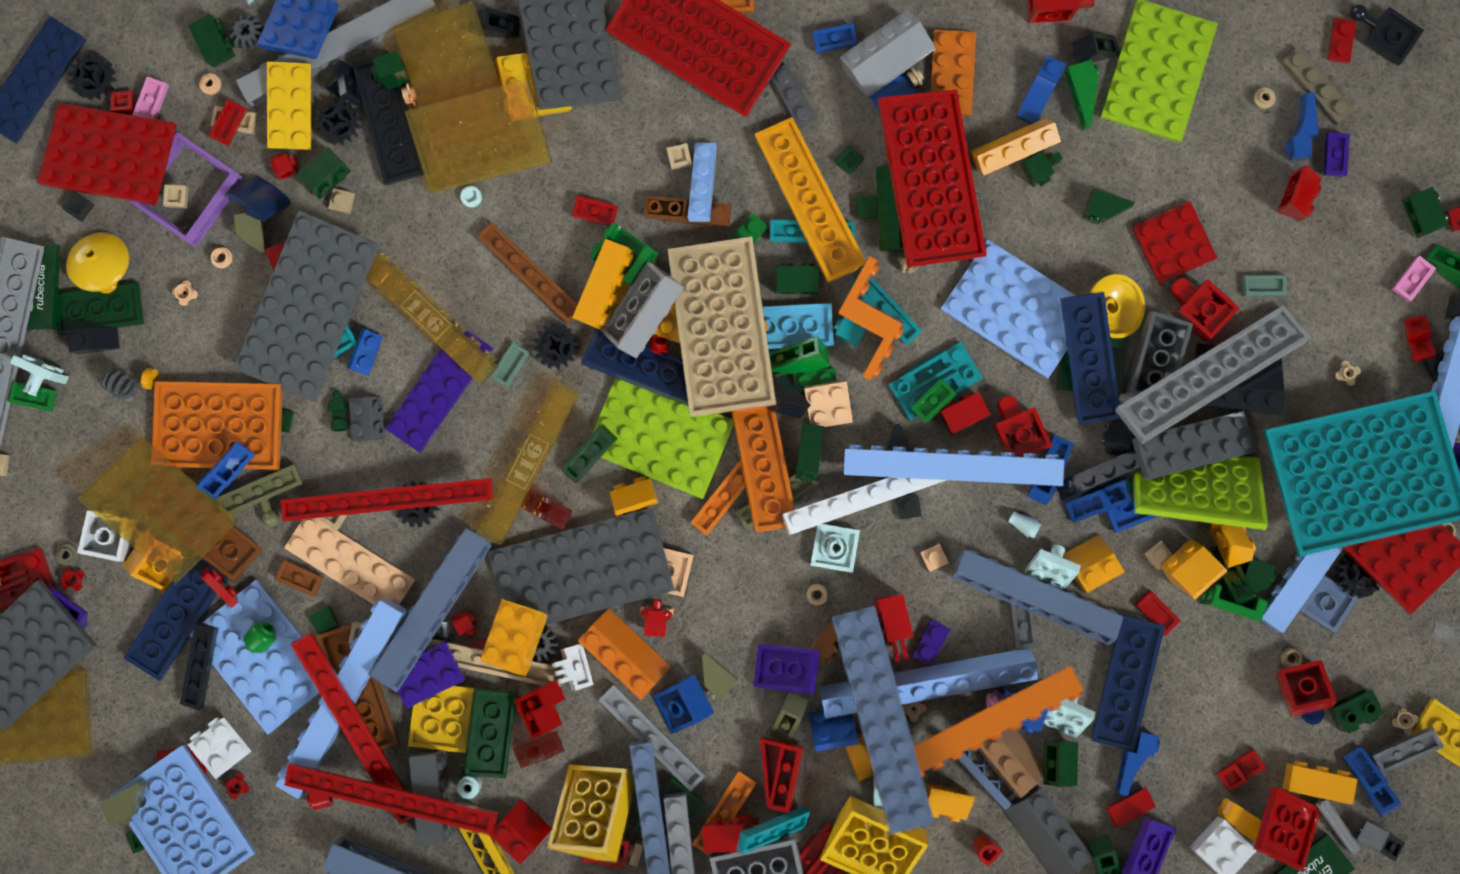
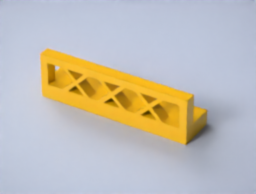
[459,805,515,874]

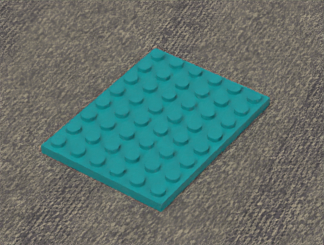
[1264,391,1460,557]

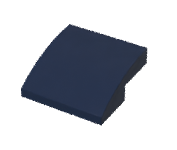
[228,176,291,222]

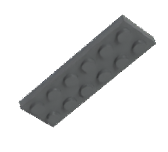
[1132,411,1257,481]

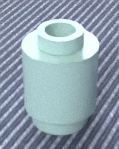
[457,776,482,799]

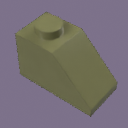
[232,213,269,256]
[702,652,738,700]
[769,691,809,742]
[99,780,147,827]

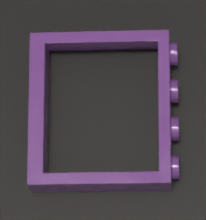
[129,132,245,247]

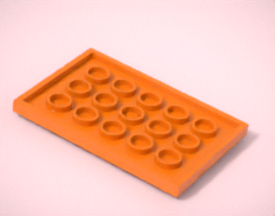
[151,381,283,470]

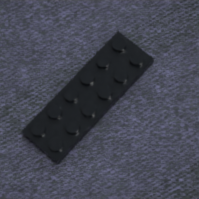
[352,57,427,186]

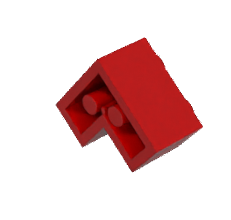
[513,680,566,739]
[702,814,758,852]

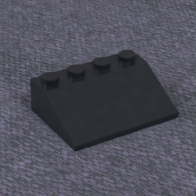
[1195,343,1285,415]

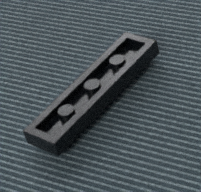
[1056,449,1142,504]
[180,622,218,710]

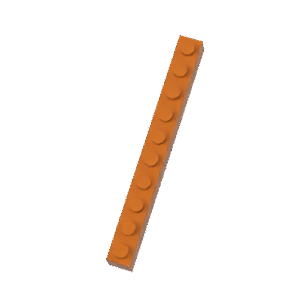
[913,665,1084,777]

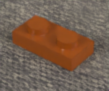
[275,560,324,597]

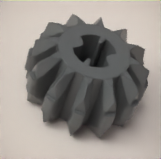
[229,14,264,51]
[100,369,140,401]
[533,627,559,662]

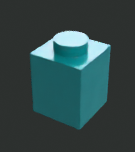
[833,317,867,348]

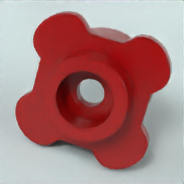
[647,335,670,354]
[61,568,85,591]
[224,773,250,799]

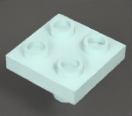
[10,354,69,396]
[810,524,860,573]
[1024,545,1081,590]
[1044,698,1096,738]

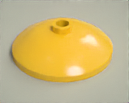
[66,232,130,292]
[1090,274,1145,338]

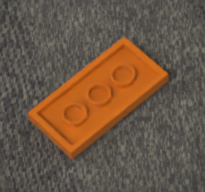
[930,30,976,117]

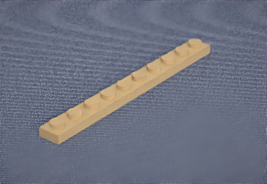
[348,621,563,687]

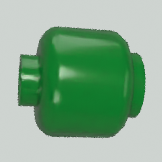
[243,621,276,654]

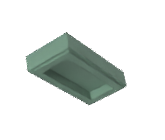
[1242,274,1287,297]
[490,341,531,388]

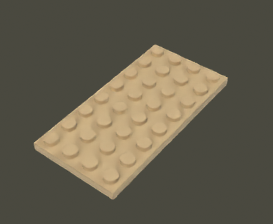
[668,237,776,417]

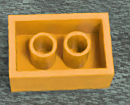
[480,599,548,677]

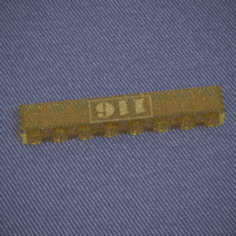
[367,252,499,385]
[476,381,581,545]

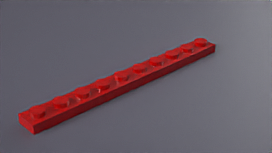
[281,478,494,522]
[291,632,414,825]
[284,763,498,836]

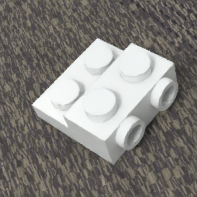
[188,717,252,779]

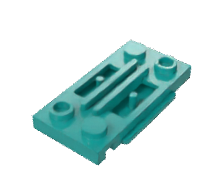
[888,342,983,421]

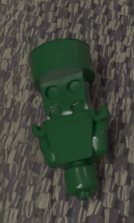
[327,390,349,432]

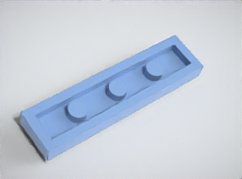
[688,143,717,222]

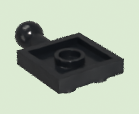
[1350,4,1424,66]

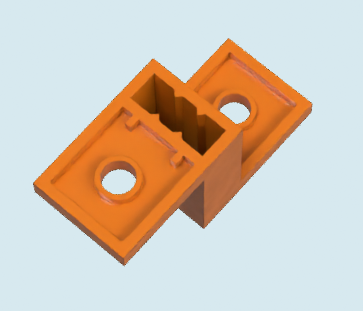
[838,256,905,380]

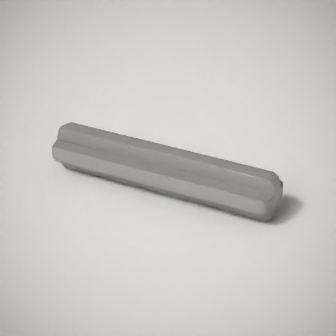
[1316,798,1361,854]

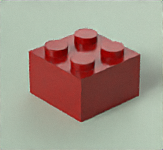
[1276,660,1337,718]

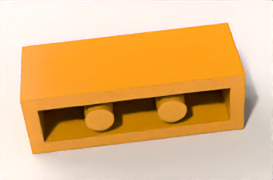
[1282,760,1358,805]

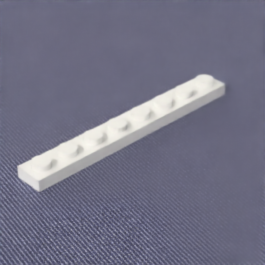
[782,477,946,535]

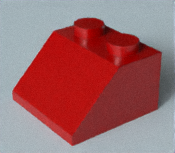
[1277,165,1322,221]
[489,799,552,865]

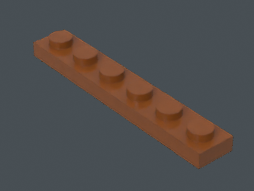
[477,222,578,325]

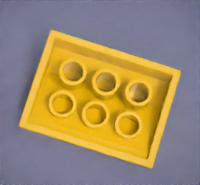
[547,764,635,862]
[820,796,928,874]

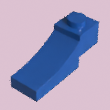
[1016,55,1066,124]
[1285,93,1319,161]
[1026,435,1074,505]
[196,440,255,501]
[1065,478,1134,523]
[1115,731,1160,796]
[1342,746,1401,818]

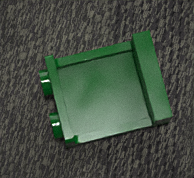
[590,222,659,286]
[1199,584,1268,622]

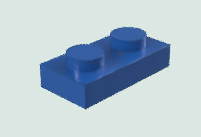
[812,23,858,54]
[347,328,383,376]

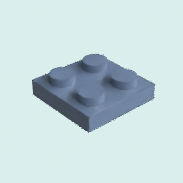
[1299,575,1358,634]

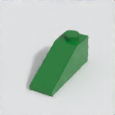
[1064,60,1099,131]
[1426,244,1460,289]
[769,336,830,375]

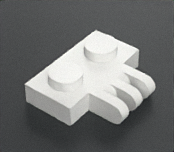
[552,644,594,691]

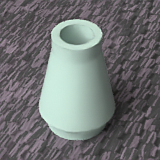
[1008,511,1042,539]

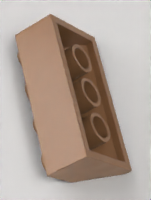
[977,706,1044,798]

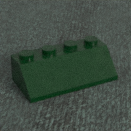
[876,164,904,253]

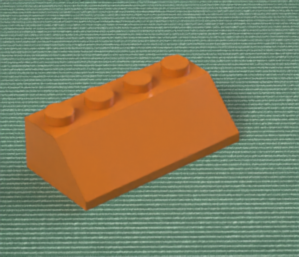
[578,608,671,700]

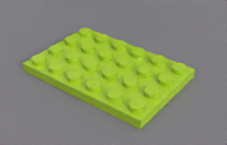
[1100,0,1218,143]
[592,378,734,499]
[1133,448,1268,530]

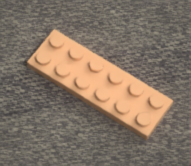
[284,518,416,605]

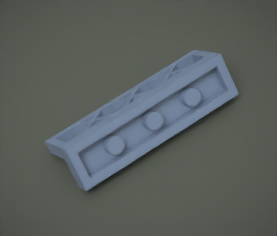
[958,748,1015,810]

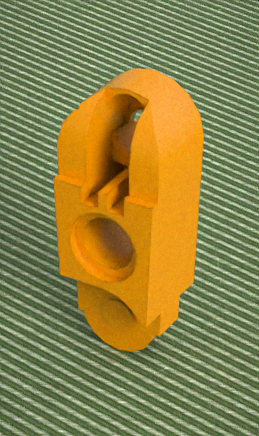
[1217,797,1262,842]

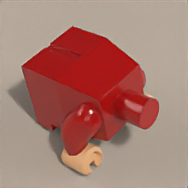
[640,599,674,637]

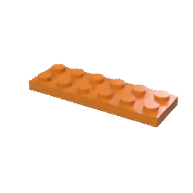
[731,406,795,533]

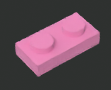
[132,77,169,119]
[1391,255,1436,303]

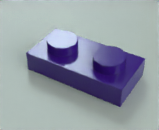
[1323,132,1350,177]
[911,619,951,666]

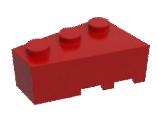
[760,737,805,813]

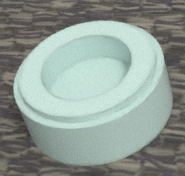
[460,186,482,208]

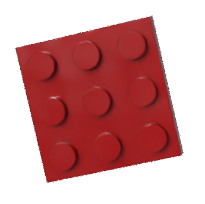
[1132,201,1217,285]
[1253,786,1321,871]

